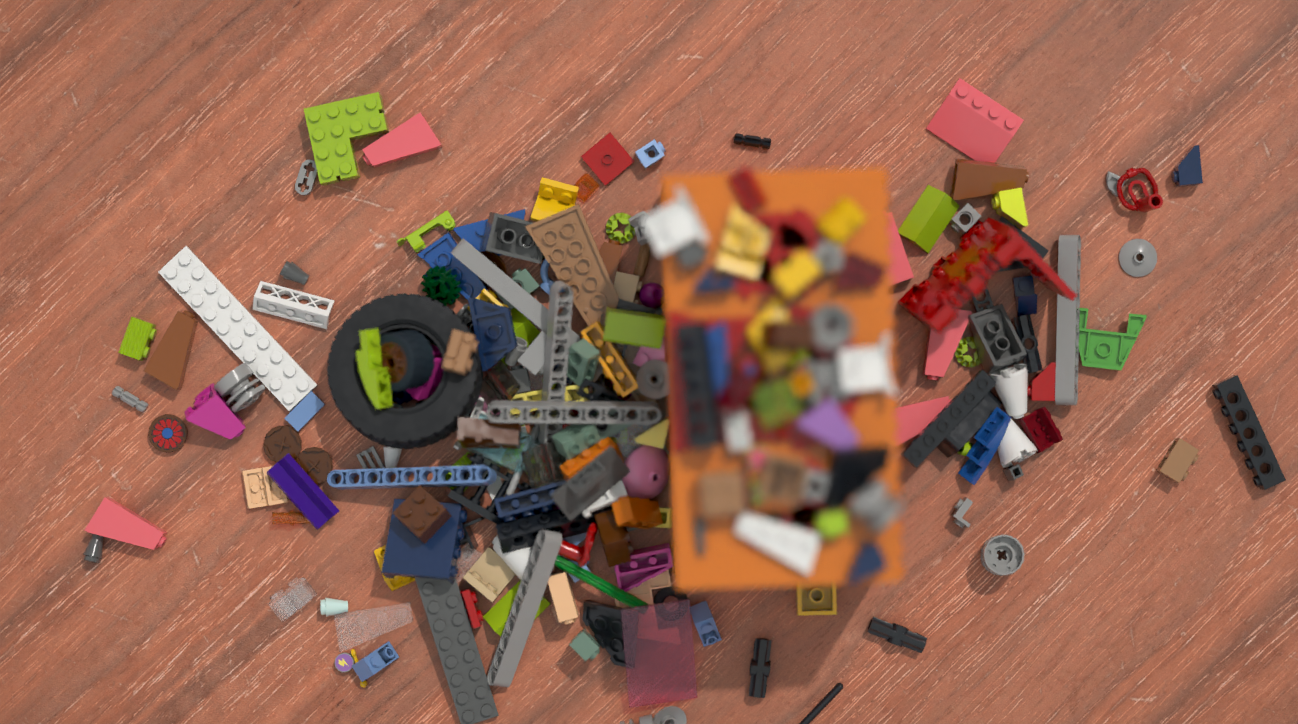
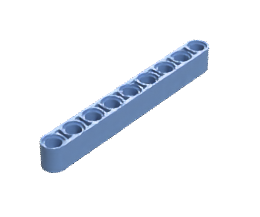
[327,465,497,490]

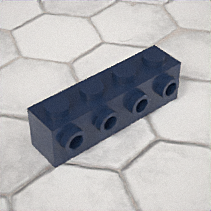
[494,480,566,523]

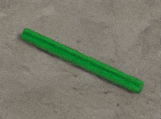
[554,555,649,614]

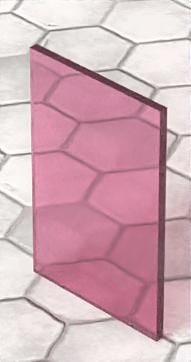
[620,599,697,708]

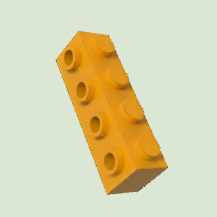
[581,321,638,397]

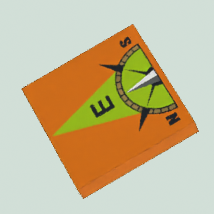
[748,471,793,514]

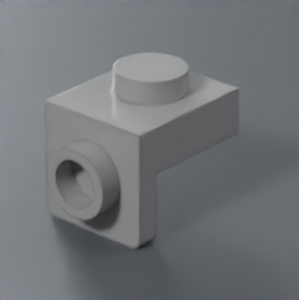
[628,211,651,246]
[951,497,973,528]

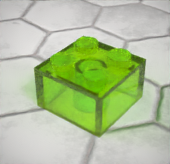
[751,375,804,432]

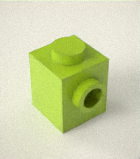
[815,510,847,538]

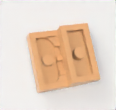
[242,466,288,509]

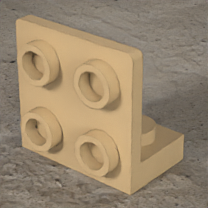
[463,547,516,602]

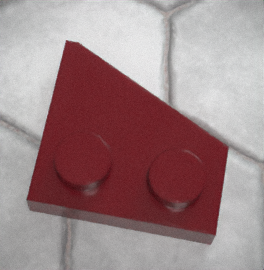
[833,251,887,290]

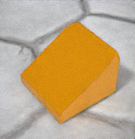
[789,370,815,399]

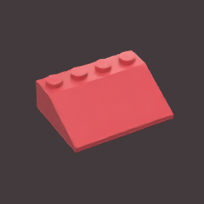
[926,78,1024,163]

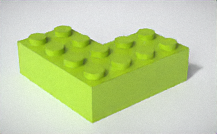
[304,92,389,186]

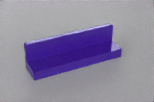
[267,453,339,529]

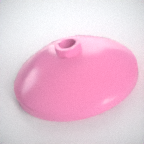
[622,445,671,499]

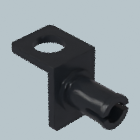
[577,374,619,401]
[460,516,485,549]

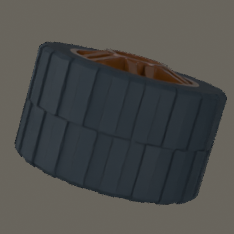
[380,330,435,392]

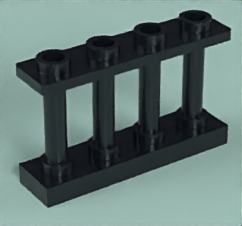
[445,453,533,524]

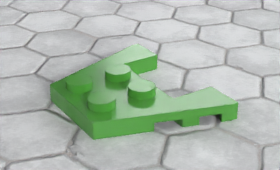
[1079,308,1147,371]

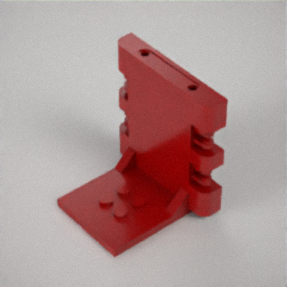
[897,217,1077,334]

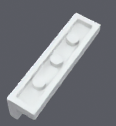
[253,281,334,329]

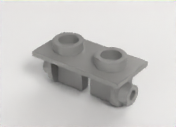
[802,362,826,406]

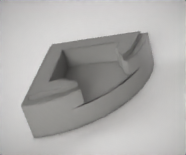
[1106,171,1125,197]

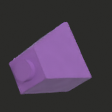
[795,398,860,449]

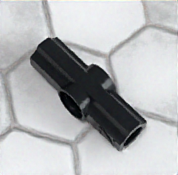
[1013,314,1042,373]
[867,616,927,653]
[748,638,772,698]

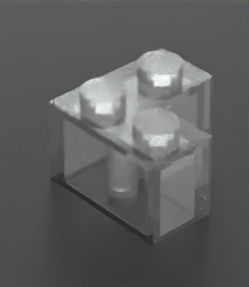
[268,577,318,622]

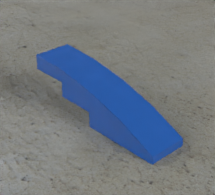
[959,407,1011,485]

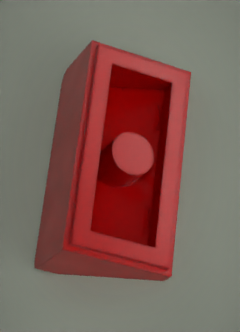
[727,167,769,214]

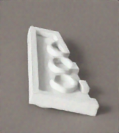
[735,513,821,575]

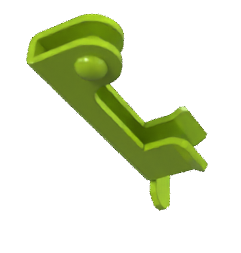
[397,210,455,253]

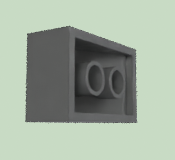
[481,212,543,264]
[968,304,1027,374]

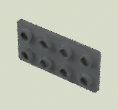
[551,446,630,521]

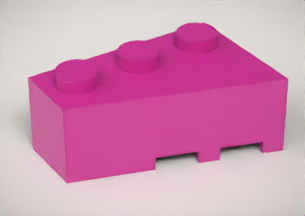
[614,543,673,592]

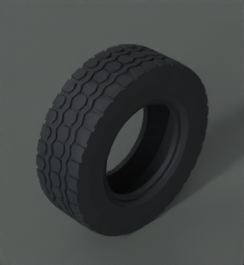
[327,293,483,449]

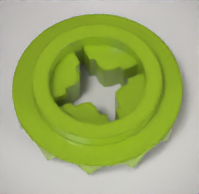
[606,213,635,243]
[955,337,981,367]

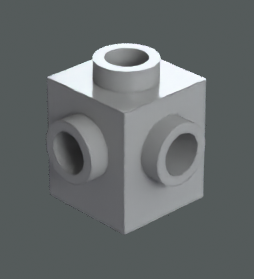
[811,240,845,274]

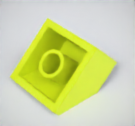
[991,188,1028,229]

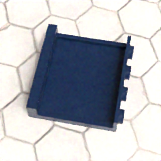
[382,499,467,584]

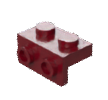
[716,368,760,417]
[1019,406,1063,454]

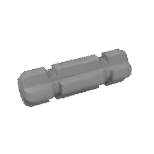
[112,386,148,412]

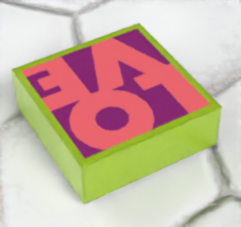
[788,352,812,375]
[746,446,768,472]

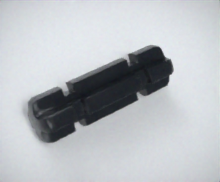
[733,133,771,149]

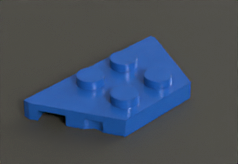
[454,209,526,256]
[688,322,729,397]

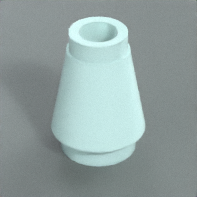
[320,598,348,617]

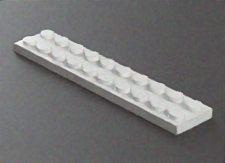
[158,246,318,411]

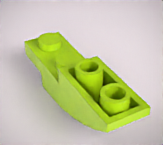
[356,328,392,409]

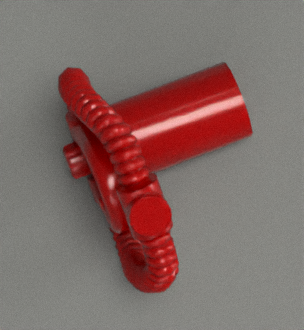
[1116,167,1163,213]
[558,523,598,567]

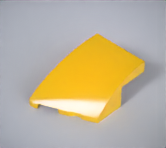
[715,205,769,280]
[746,297,801,373]

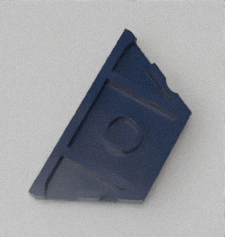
[468,298,518,371]

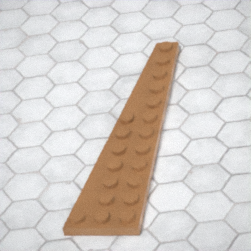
[525,204,669,425]

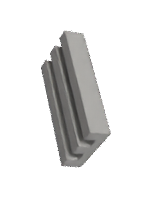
[356,446,392,483]

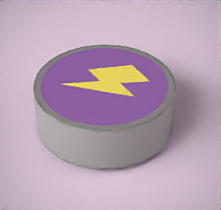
[334,652,354,672]

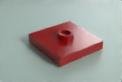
[581,132,635,186]

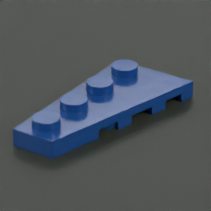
[417,233,488,300]

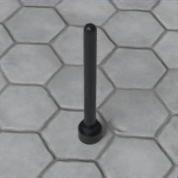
[799,683,843,724]

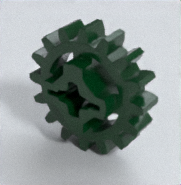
[421,265,462,306]

